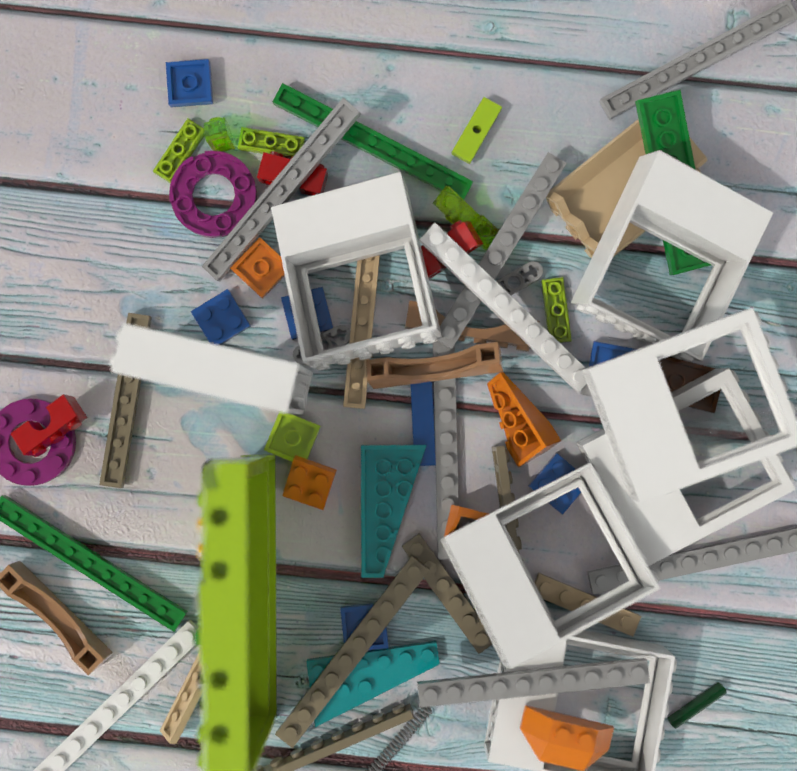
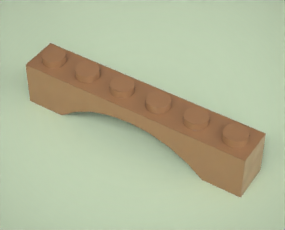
[405,301,540,352]
[366,342,503,389]
[0,561,113,675]

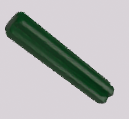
[667,682,727,729]

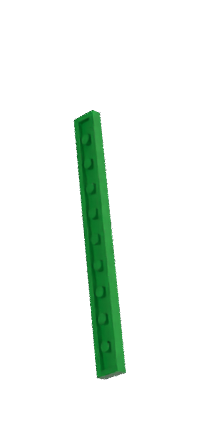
[272,83,473,202]
[0,495,188,632]

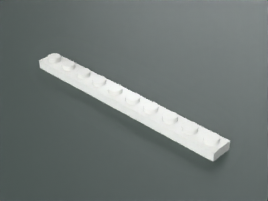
[418,223,587,392]
[33,620,197,771]

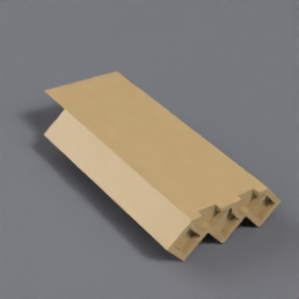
[546,119,707,258]

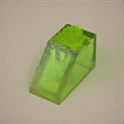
[204,117,236,152]

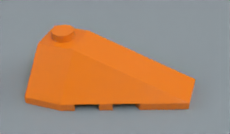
[487,372,561,467]

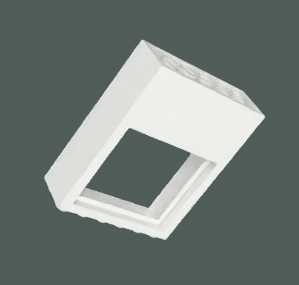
[571,150,773,362]
[271,172,442,370]
[582,308,797,503]
[110,323,313,414]
[576,368,796,566]
[440,462,660,669]
[484,630,677,771]

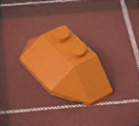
[520,705,614,771]

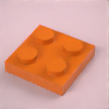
[230,237,285,299]
[282,455,337,510]

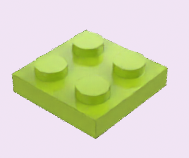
[264,412,321,462]

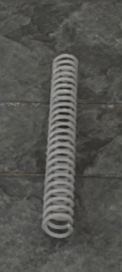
[366,707,432,771]

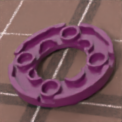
[169,151,257,238]
[0,399,76,486]

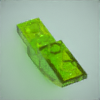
[433,186,499,251]

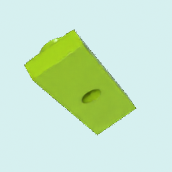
[451,97,502,164]
[153,118,207,184]
[238,127,305,158]
[541,277,572,343]

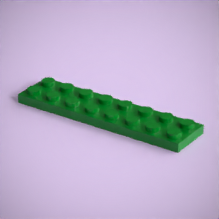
[635,90,711,275]

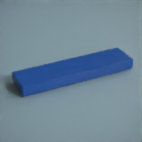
[410,382,436,466]

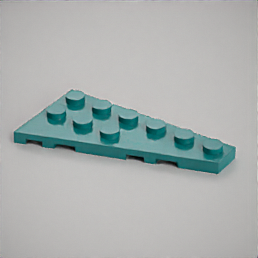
[361,445,427,578]
[306,640,440,727]

